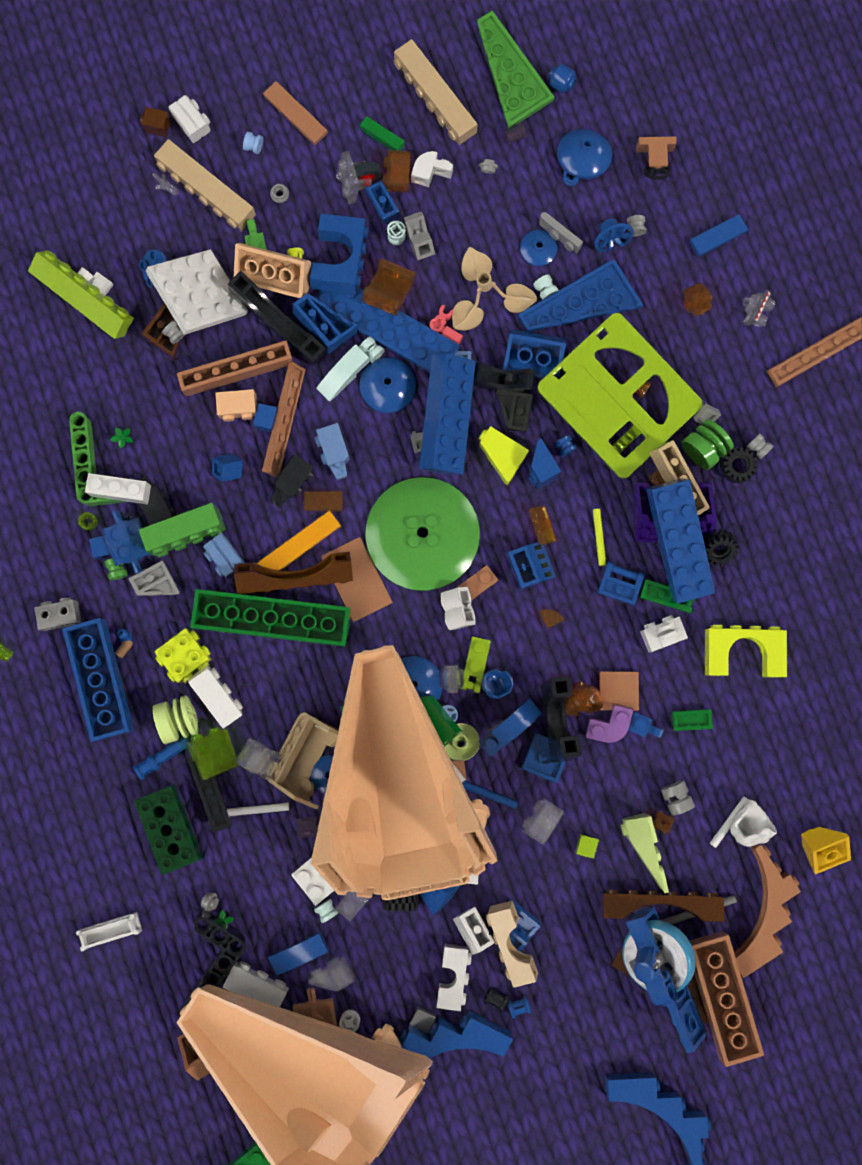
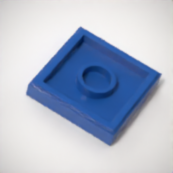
[521,732,566,783]

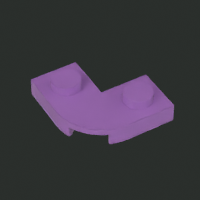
[585,704,633,743]

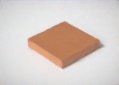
[599,672,639,711]

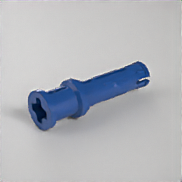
[133,736,191,780]

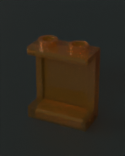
[362,258,416,316]

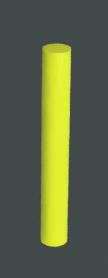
[593,509,606,566]

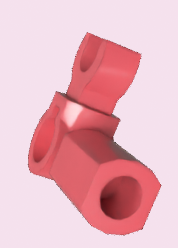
[429,305,463,344]

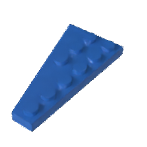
[518,259,644,332]

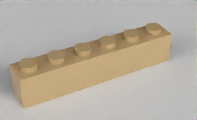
[394,39,478,145]
[154,139,256,231]

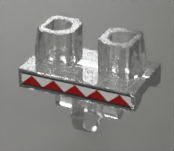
[743,290,776,327]

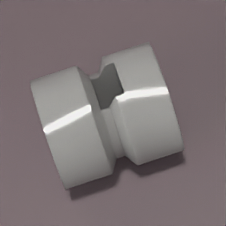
[661,780,695,816]

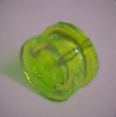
[78,512,98,530]

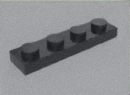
[188,752,232,833]

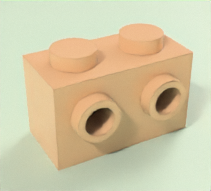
[216,389,257,422]

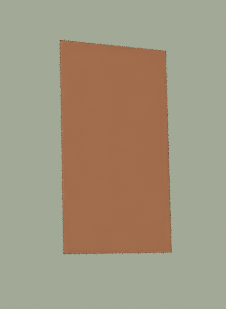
[321,537,393,622]

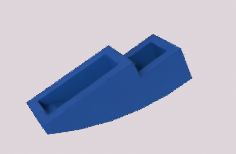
[268,931,329,976]

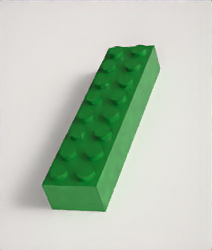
[190,589,351,647]

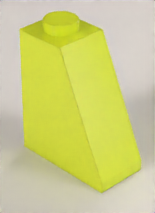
[479,426,529,485]

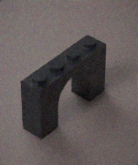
[541,676,582,763]

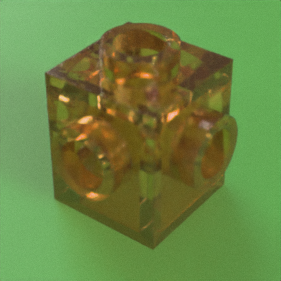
[683,282,713,316]

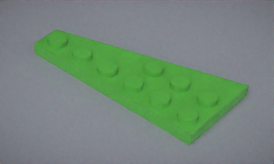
[477,11,554,130]

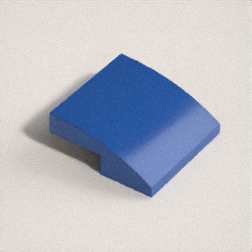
[487,898,542,952]

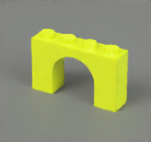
[705,625,787,678]

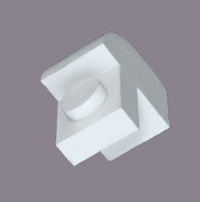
[411,151,453,187]

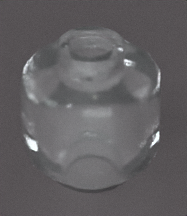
[439,665,464,693]

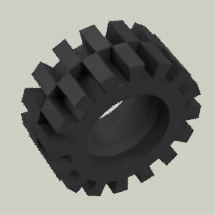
[720,447,758,484]
[703,529,739,566]
[382,894,418,912]

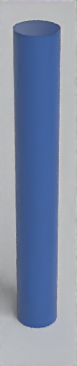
[462,781,518,809]

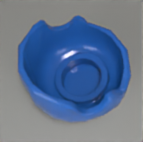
[482,669,513,699]

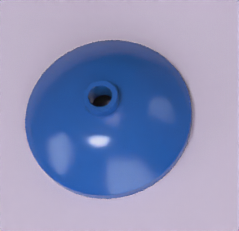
[557,129,612,179]
[360,358,416,413]
[401,656,443,701]

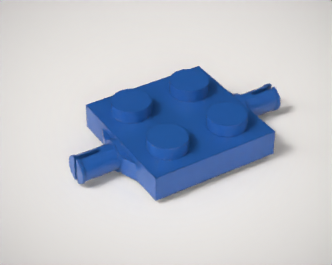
[102,510,150,574]

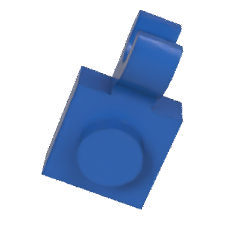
[628,712,664,738]

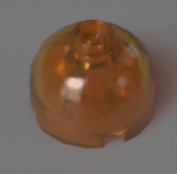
[565,682,604,716]

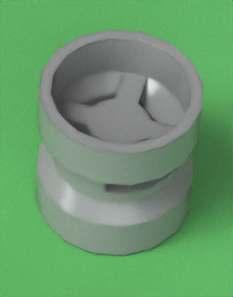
[746,433,774,460]

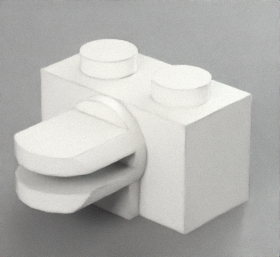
[640,615,688,653]

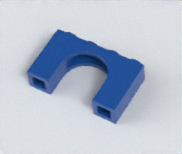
[310,214,369,294]

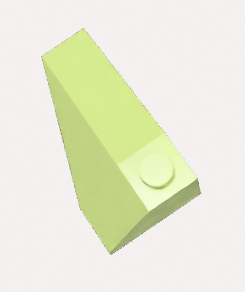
[620,813,669,893]

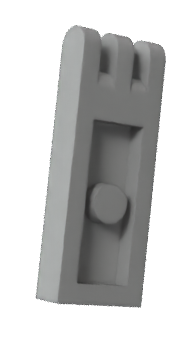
[539,212,583,254]

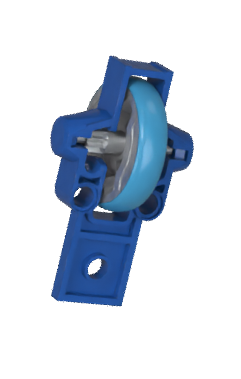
[622,907,708,1053]

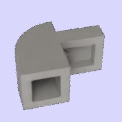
[404,212,435,260]

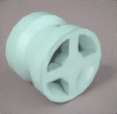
[314,899,339,923]

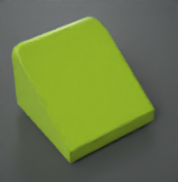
[575,834,599,859]

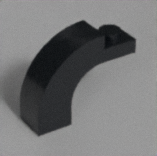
[473,362,535,393]

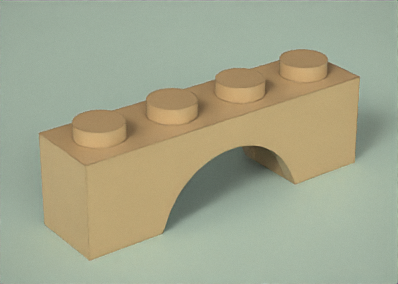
[486,901,538,988]

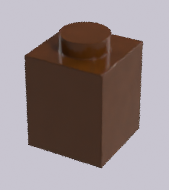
[140,107,171,137]

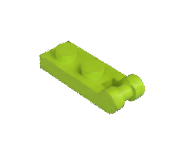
[460,637,491,693]

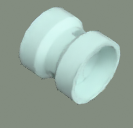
[387,221,406,245]
[533,274,559,300]
[359,336,384,363]

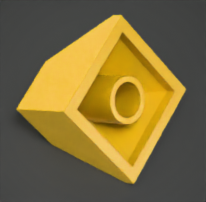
[801,827,851,875]

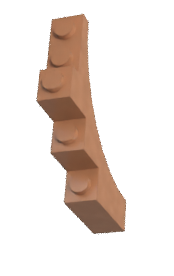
[734,844,801,978]

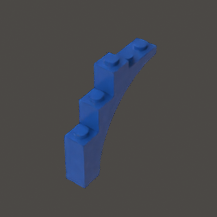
[398,1010,513,1058]
[605,1072,711,1165]

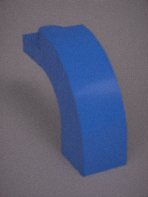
[478,698,542,757]

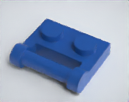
[597,561,645,606]

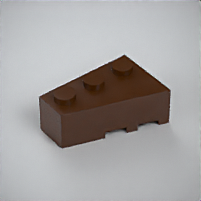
[142,303,181,361]

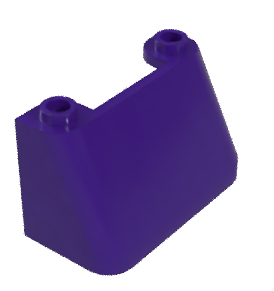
[634,482,717,543]

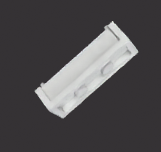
[76,912,142,951]

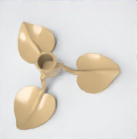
[452,247,537,331]

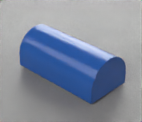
[365,180,400,223]

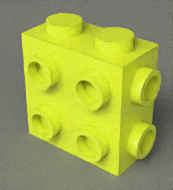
[154,628,212,684]

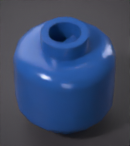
[548,64,577,93]

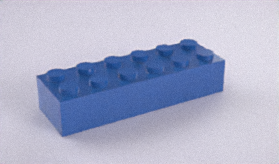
[419,353,476,475]
[646,478,715,603]
[62,618,134,742]

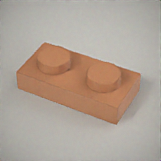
[456,565,498,601]

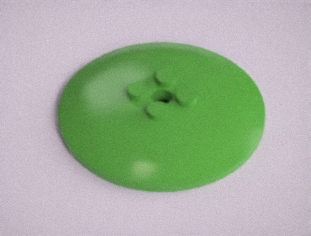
[366,477,480,591]

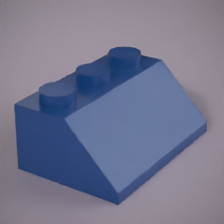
[503,329,566,380]

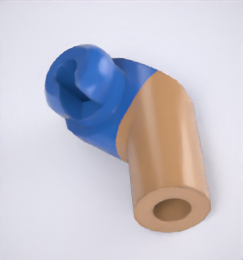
[115,629,133,658]

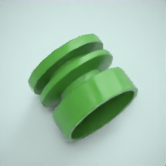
[681,419,734,471]

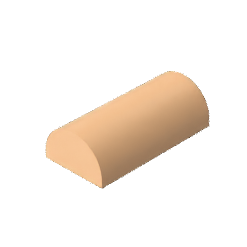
[234,243,312,298]

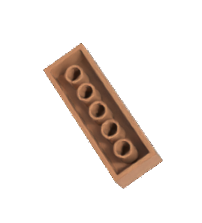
[690,931,764,1067]

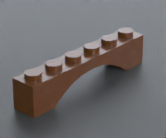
[234,552,353,594]
[602,890,725,922]

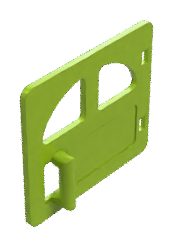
[537,313,703,479]

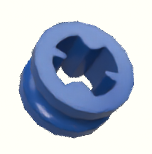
[563,171,579,186]

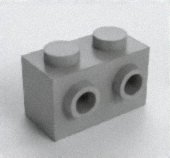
[34,597,82,631]

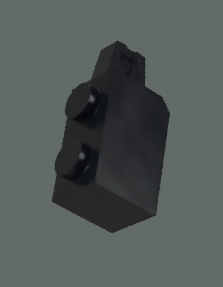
[270,454,314,508]
[139,476,177,525]

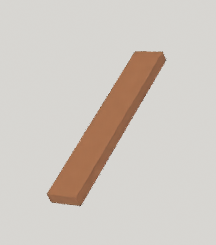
[767,317,862,388]
[262,362,306,477]

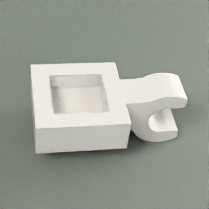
[78,267,113,295]

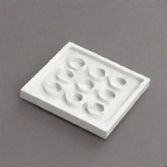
[145,249,248,335]

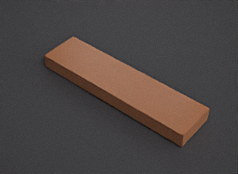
[263,81,328,145]

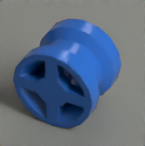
[554,435,577,458]

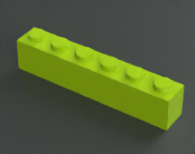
[28,251,134,339]

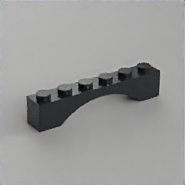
[228,270,326,366]

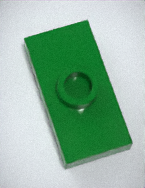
[672,709,713,731]

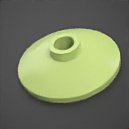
[444,723,480,761]

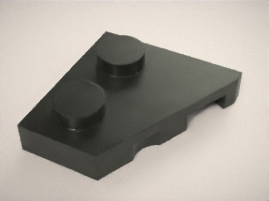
[496,390,533,433]

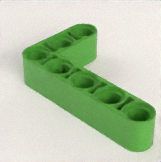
[69,412,127,506]

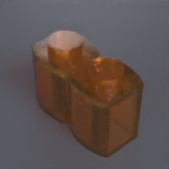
[383,150,411,192]

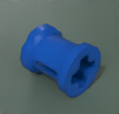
[507,995,531,1019]

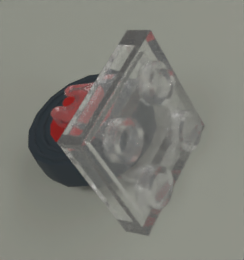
[336,151,382,204]

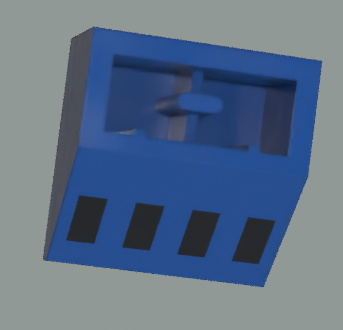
[507,541,556,590]

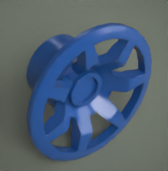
[594,219,634,252]

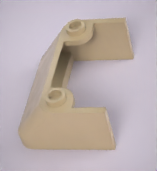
[268,712,339,809]

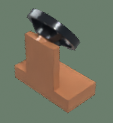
[636,136,676,180]

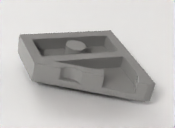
[128,560,181,596]

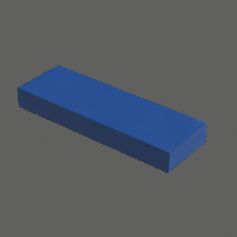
[689,214,748,257]

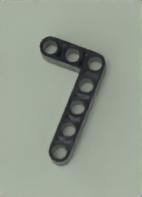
[180,911,246,1016]

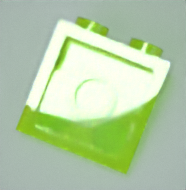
[187,727,239,780]

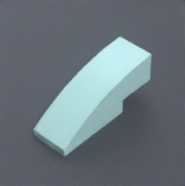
[316,344,370,402]

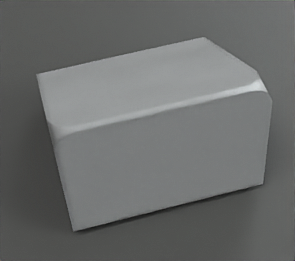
[410,1006,436,1033]

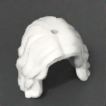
[730,800,777,847]

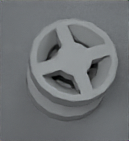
[627,215,646,236]
[162,320,186,344]

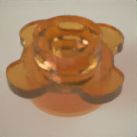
[653,811,674,834]

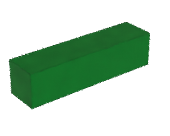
[360,116,405,155]

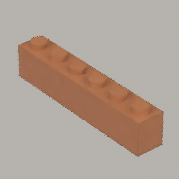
[177,341,294,397]

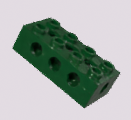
[134,785,203,875]

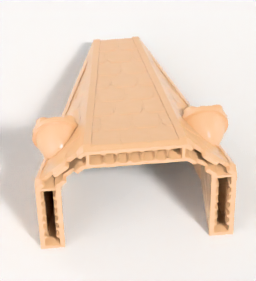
[311,645,497,900]
[177,984,433,1165]

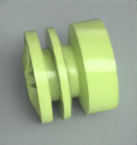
[153,695,199,744]

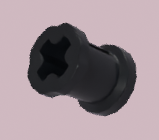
[483,987,509,1013]

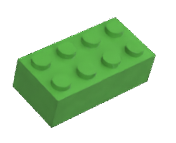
[139,503,226,558]

